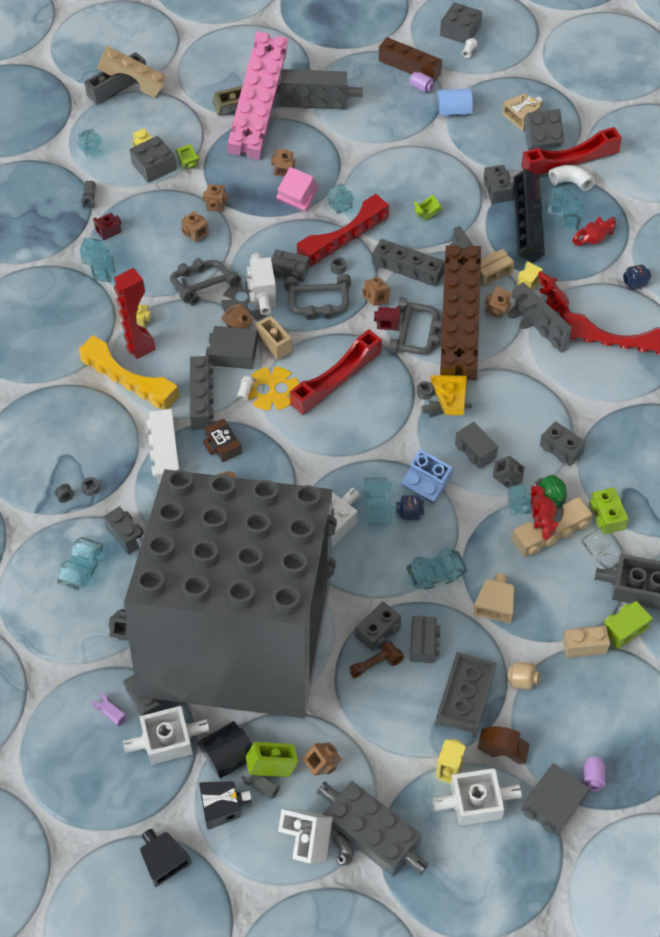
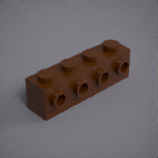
[379,37,442,82]

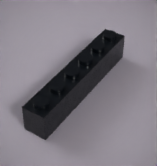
[513,168,545,264]

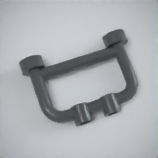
[170,258,241,303]
[284,274,351,320]
[388,297,442,355]

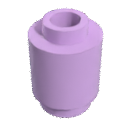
[410,72,434,93]
[583,757,606,791]

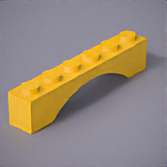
[79,335,180,410]

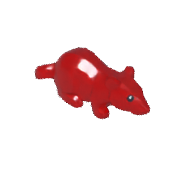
[572,216,616,246]
[538,271,570,320]
[530,485,559,541]

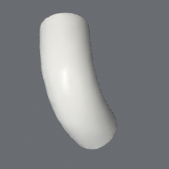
[549,165,595,191]

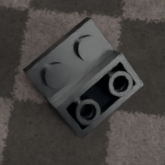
[197,721,252,779]

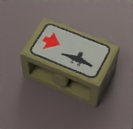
[212,85,243,116]

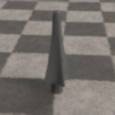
[421,400,472,417]

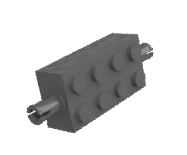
[277,69,363,110]
[594,553,660,609]
[317,781,429,877]

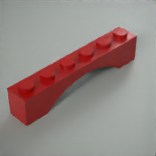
[521,127,622,175]
[297,194,389,267]
[114,268,156,359]
[565,311,660,355]
[289,329,382,415]

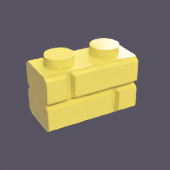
[436,739,466,784]

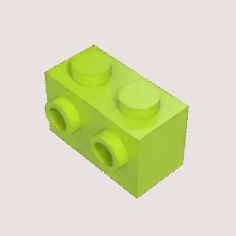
[589,487,629,535]
[604,601,653,649]
[246,742,298,777]

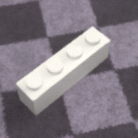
[147,409,179,484]

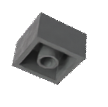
[440,2,482,44]
[524,109,565,150]
[129,136,177,183]

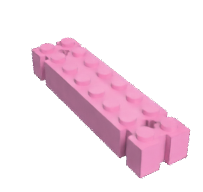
[227,31,289,160]

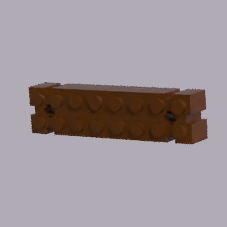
[440,245,481,380]

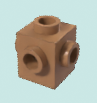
[271,149,296,177]
[203,184,228,212]
[181,211,209,243]
[362,277,391,306]
[484,286,512,317]
[221,304,254,329]
[302,742,342,776]

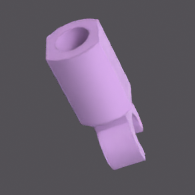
[92,693,127,726]

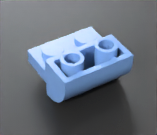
[436,89,473,116]
[401,449,453,504]

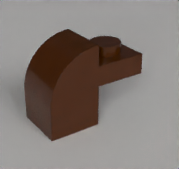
[477,726,530,765]

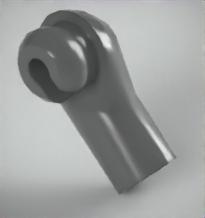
[333,833,354,867]

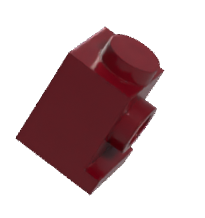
[93,212,122,241]
[374,305,400,331]

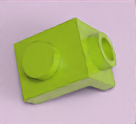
[175,144,200,169]
[413,194,443,221]

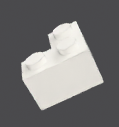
[278,809,333,863]

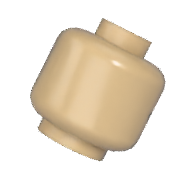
[508,661,540,690]

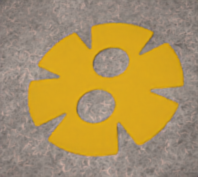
[248,367,299,411]

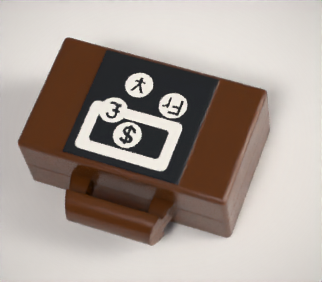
[203,419,242,462]

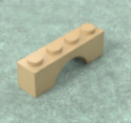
[96,46,166,98]
[511,497,592,558]

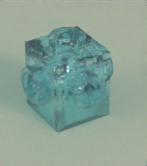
[77,128,103,157]
[328,183,354,214]

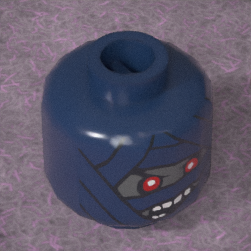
[623,264,651,289]
[396,495,424,520]

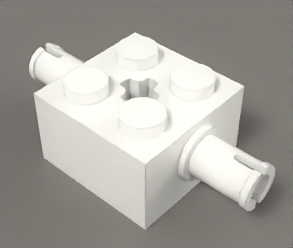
[247,253,276,315]
[331,488,360,548]
[123,706,210,765]
[432,768,522,826]

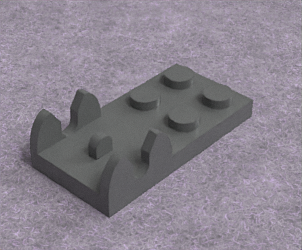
[509,282,572,353]
[435,652,497,738]

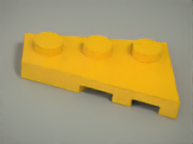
[430,375,467,416]

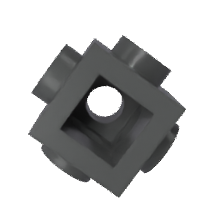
[493,456,525,488]
[109,609,129,640]

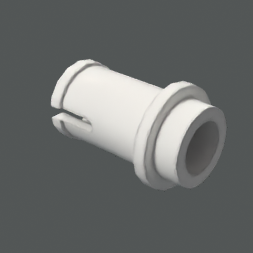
[461,38,478,58]
[237,376,254,401]

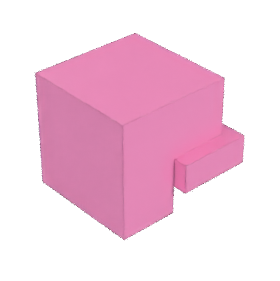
[276,167,319,212]

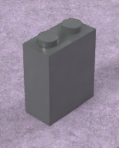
[206,326,258,369]
[521,763,590,836]

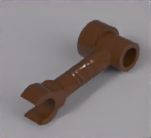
[349,641,404,679]

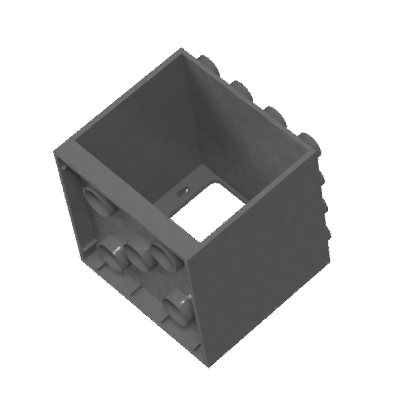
[124,469,337,719]

